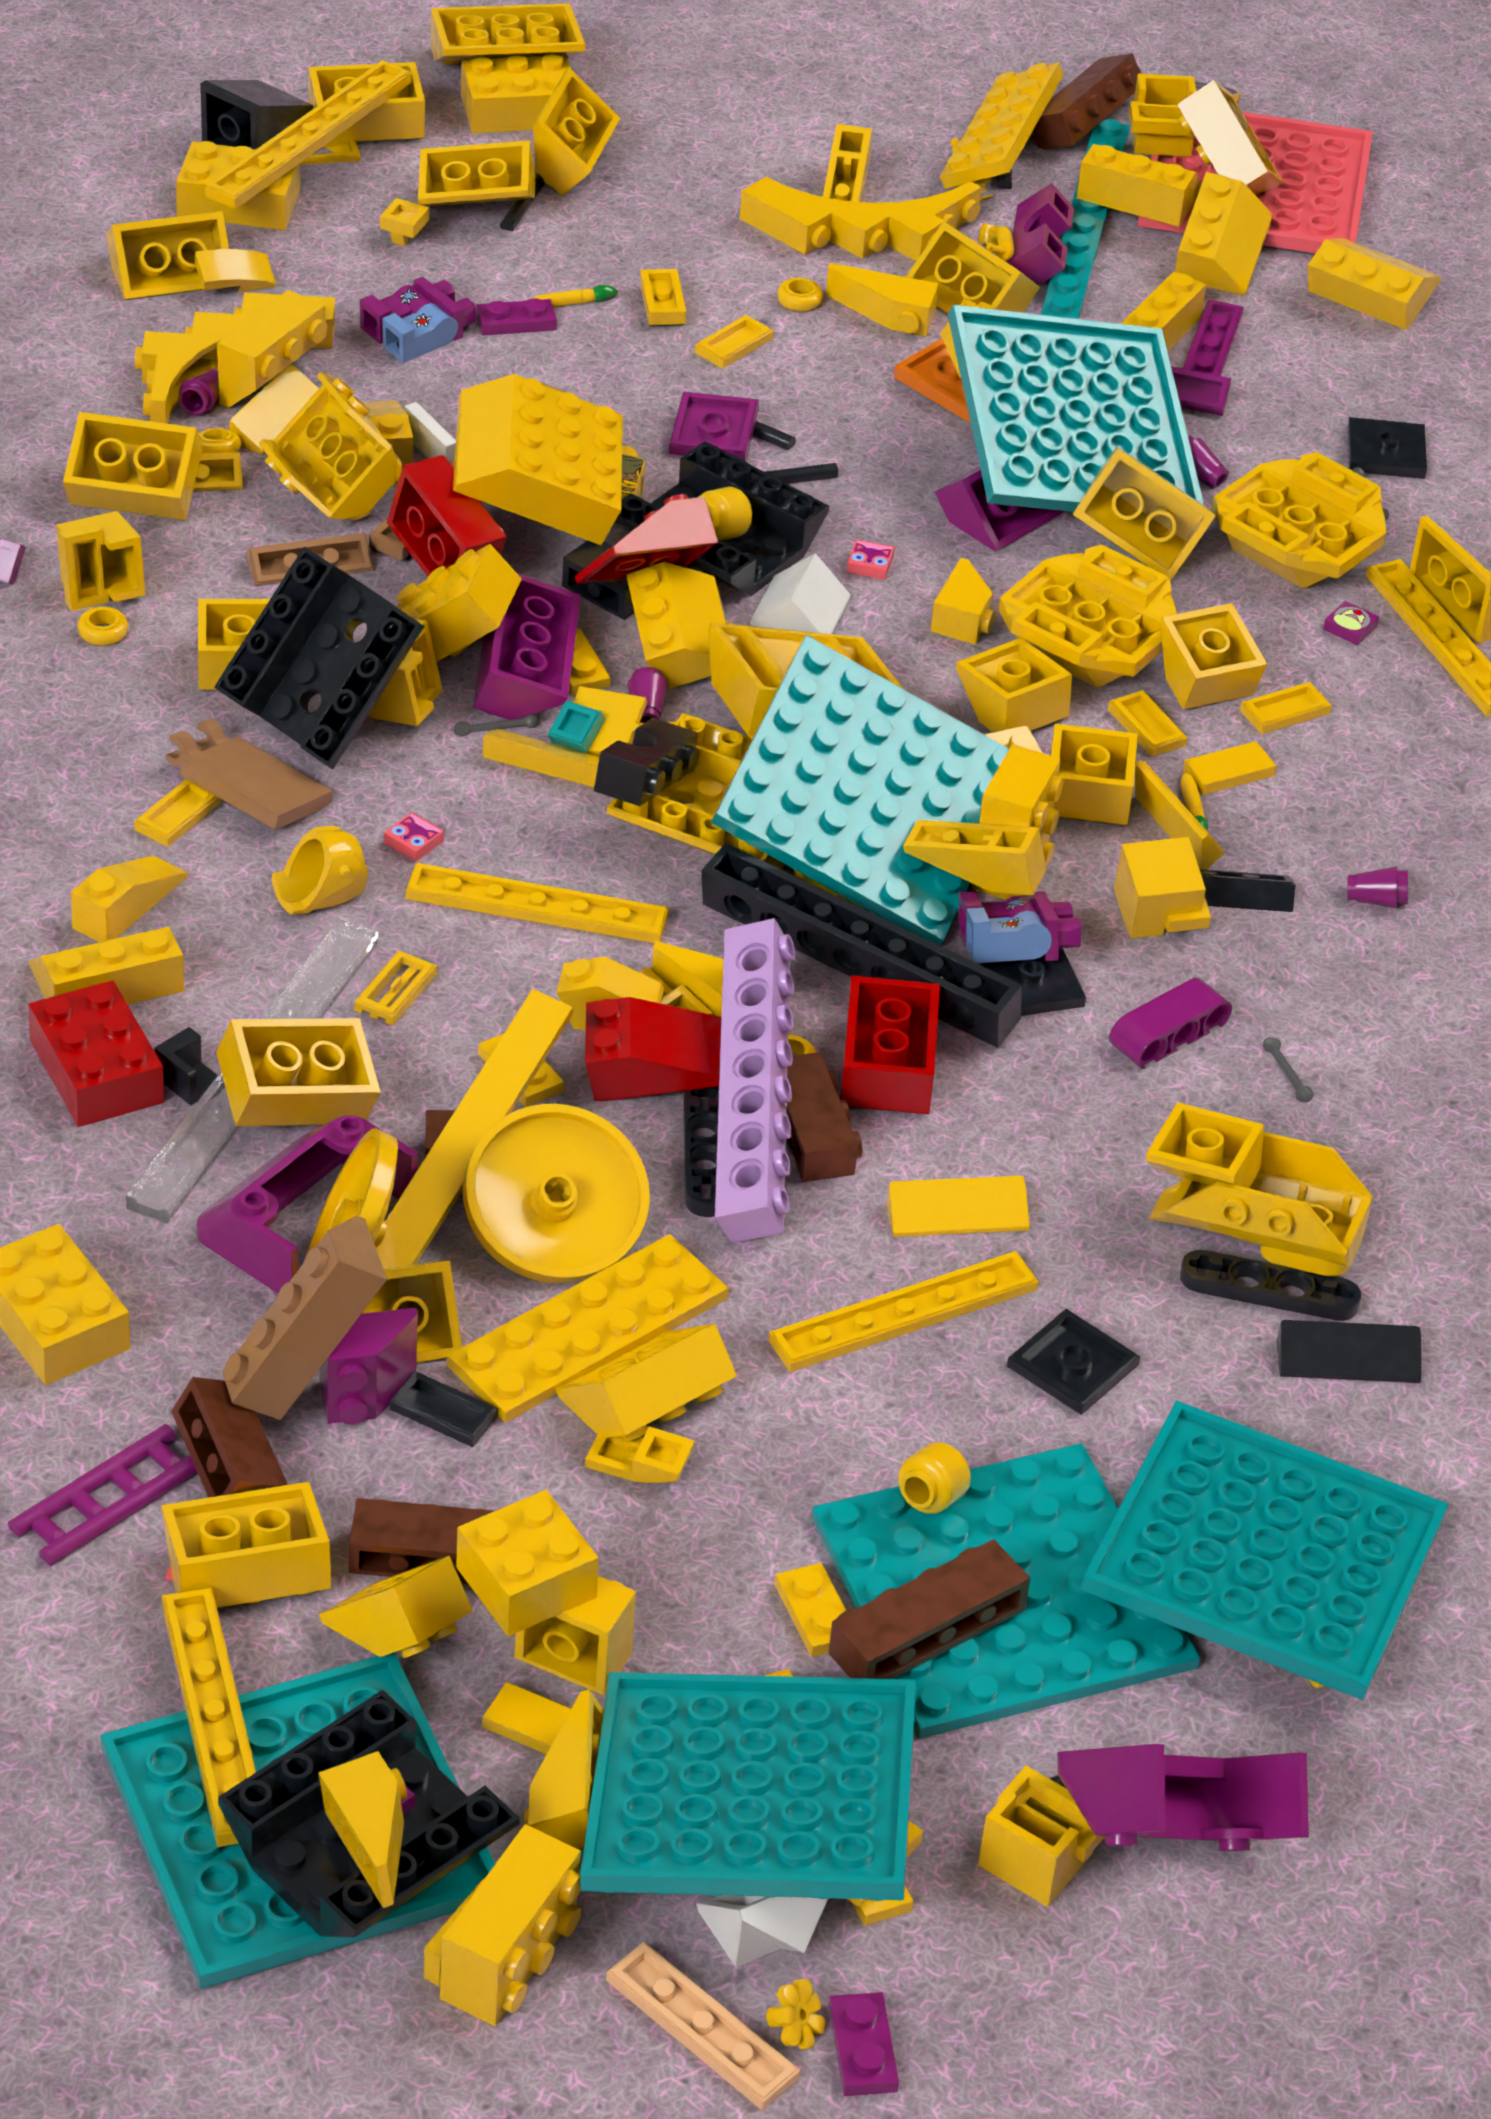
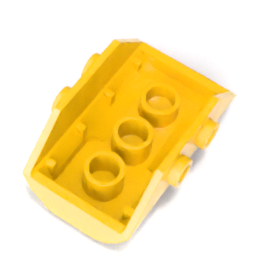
[258,372,402,521]
[1149,1132,1373,1277]

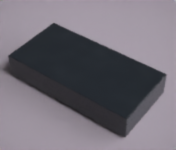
[390,1371,498,1447]

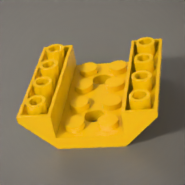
[606,713,785,869]

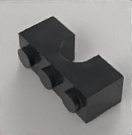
[594,718,699,806]

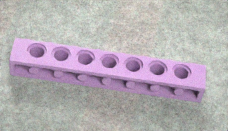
[715,918,795,1242]

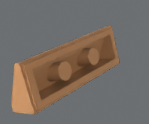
[245,533,374,586]

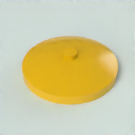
[463,1104,650,1283]
[303,1128,398,1263]

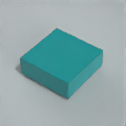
[547,700,605,754]

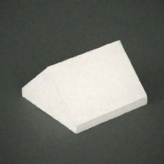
[750,553,851,634]

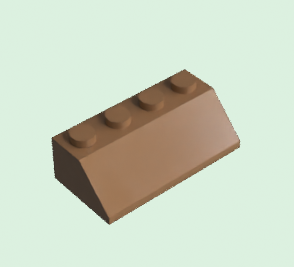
[222,1216,387,1420]

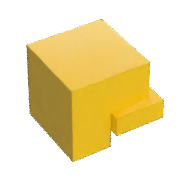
[1129,74,1196,157]
[56,511,146,611]
[368,619,443,726]
[1114,837,1211,938]
[978,1765,1105,1907]

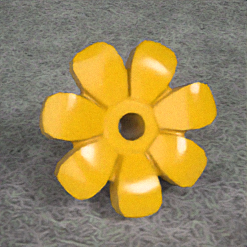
[766,1979,826,2050]

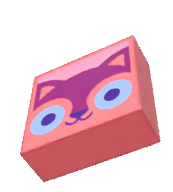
[847,539,895,580]
[384,812,444,862]

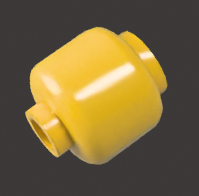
[698,487,752,541]
[898,1442,971,1514]

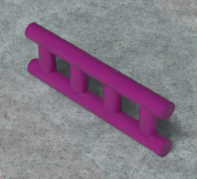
[8,1424,197,1567]

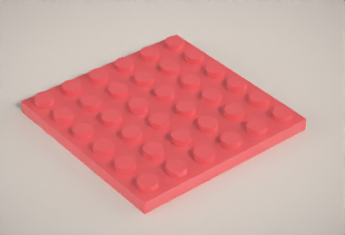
[1138,112,1373,254]

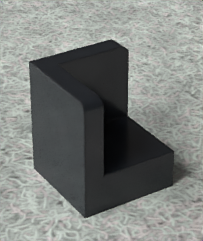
[154,1027,223,1106]

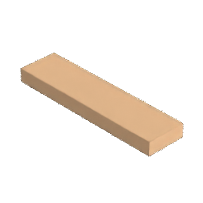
[606,1942,800,2111]

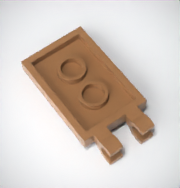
[166,719,333,830]

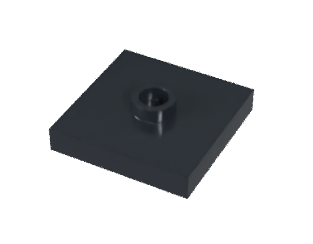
[1347,417,1427,479]
[977,948,1086,1016]

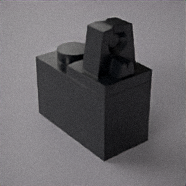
[562,540,635,620]

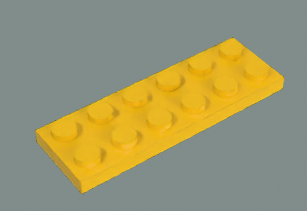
[940,62,1064,189]
[447,1234,729,1423]

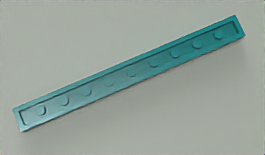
[1040,119,1130,319]

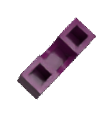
[1007,183,1074,285]

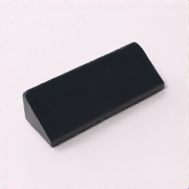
[1199,869,1296,912]
[1276,1320,1421,1383]

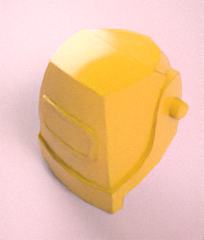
[271,826,369,915]

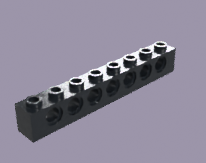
[701,843,1022,1048]

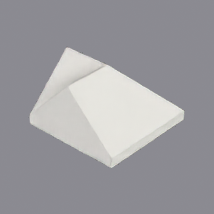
[696,1895,828,1967]

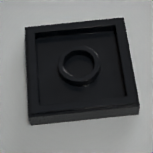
[1007,1309,1140,1415]

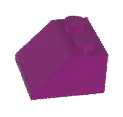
[319,1308,418,1425]

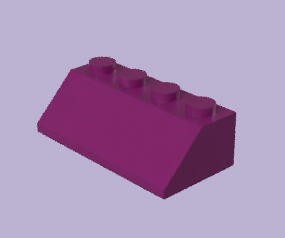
[935,466,1065,552]
[473,574,581,720]

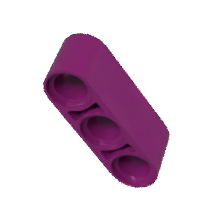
[1109,977,1232,1069]

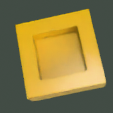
[380,198,430,246]

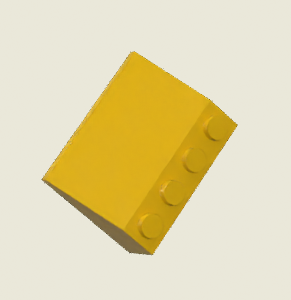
[431,3,586,65]

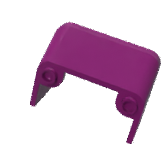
[197,1115,418,1293]
[1057,1744,1309,1851]

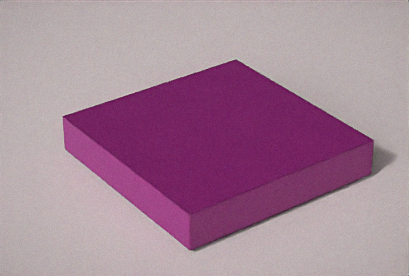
[669,392,759,461]

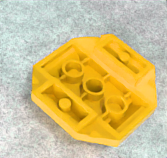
[1212,452,1387,588]
[998,544,1177,687]

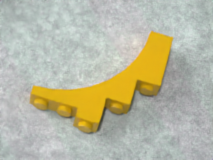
[740,177,981,261]
[135,292,335,424]

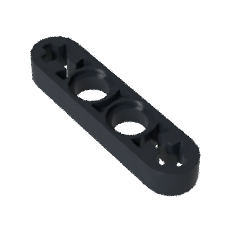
[683,1086,719,1217]
[1180,1250,1361,1321]

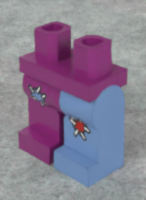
[360,276,476,363]
[958,891,1081,963]

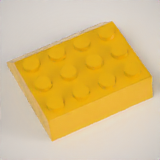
[453,374,623,545]
[708,622,904,739]

